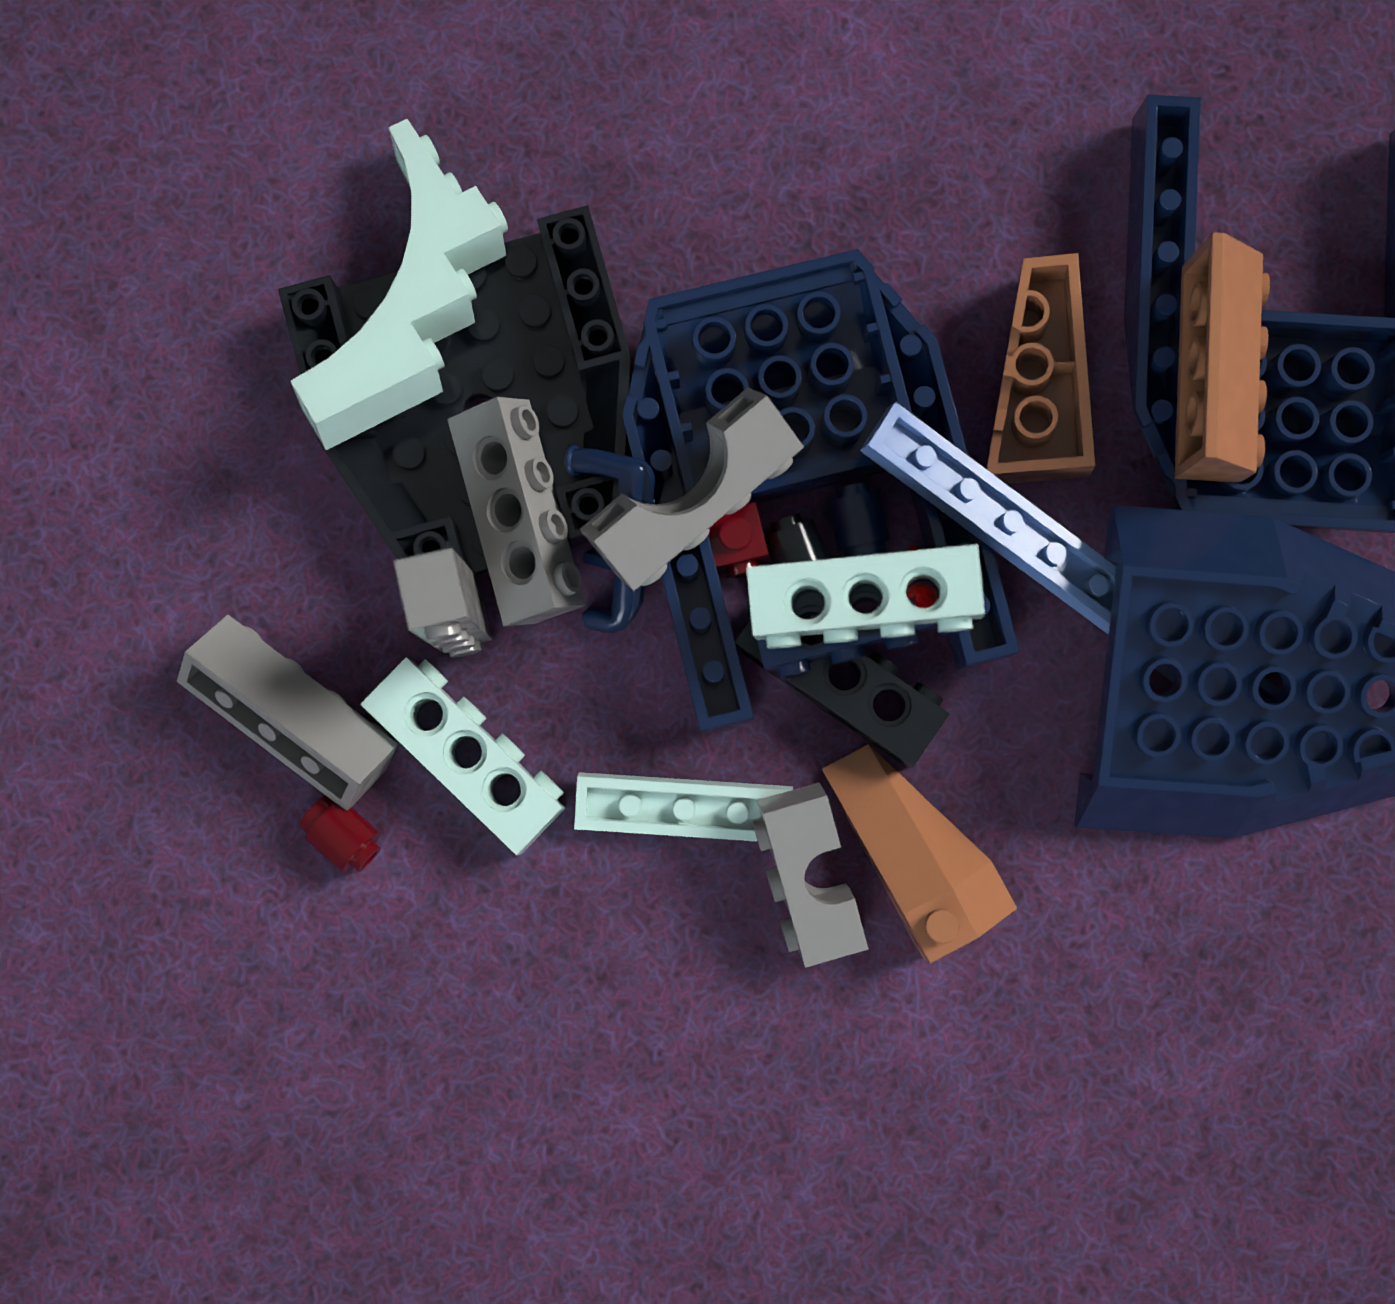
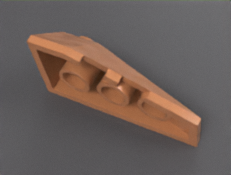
[821,744,1017,964]

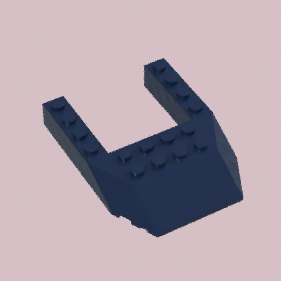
[1124,94,1395,533]
[622,249,1020,734]

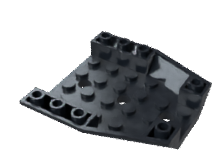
[278,205,631,575]

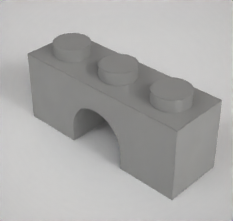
[752,782,869,968]

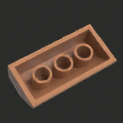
[1174,232,1270,483]

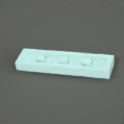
[574,772,794,841]

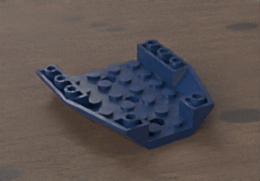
[1074,504,1395,838]

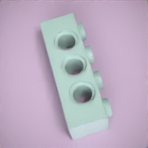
[747,544,985,649]
[360,657,565,855]

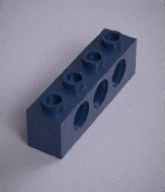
[748,579,974,678]

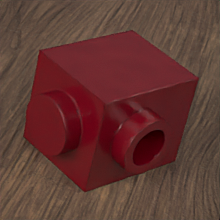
[708,502,768,579]

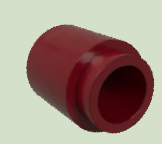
[299,795,381,873]

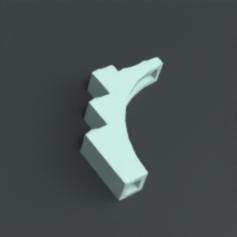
[291,119,508,450]

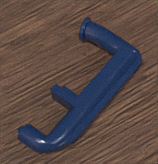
[564,445,655,633]

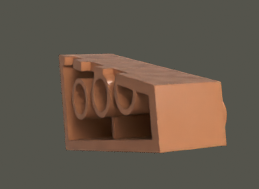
[986,253,1095,484]

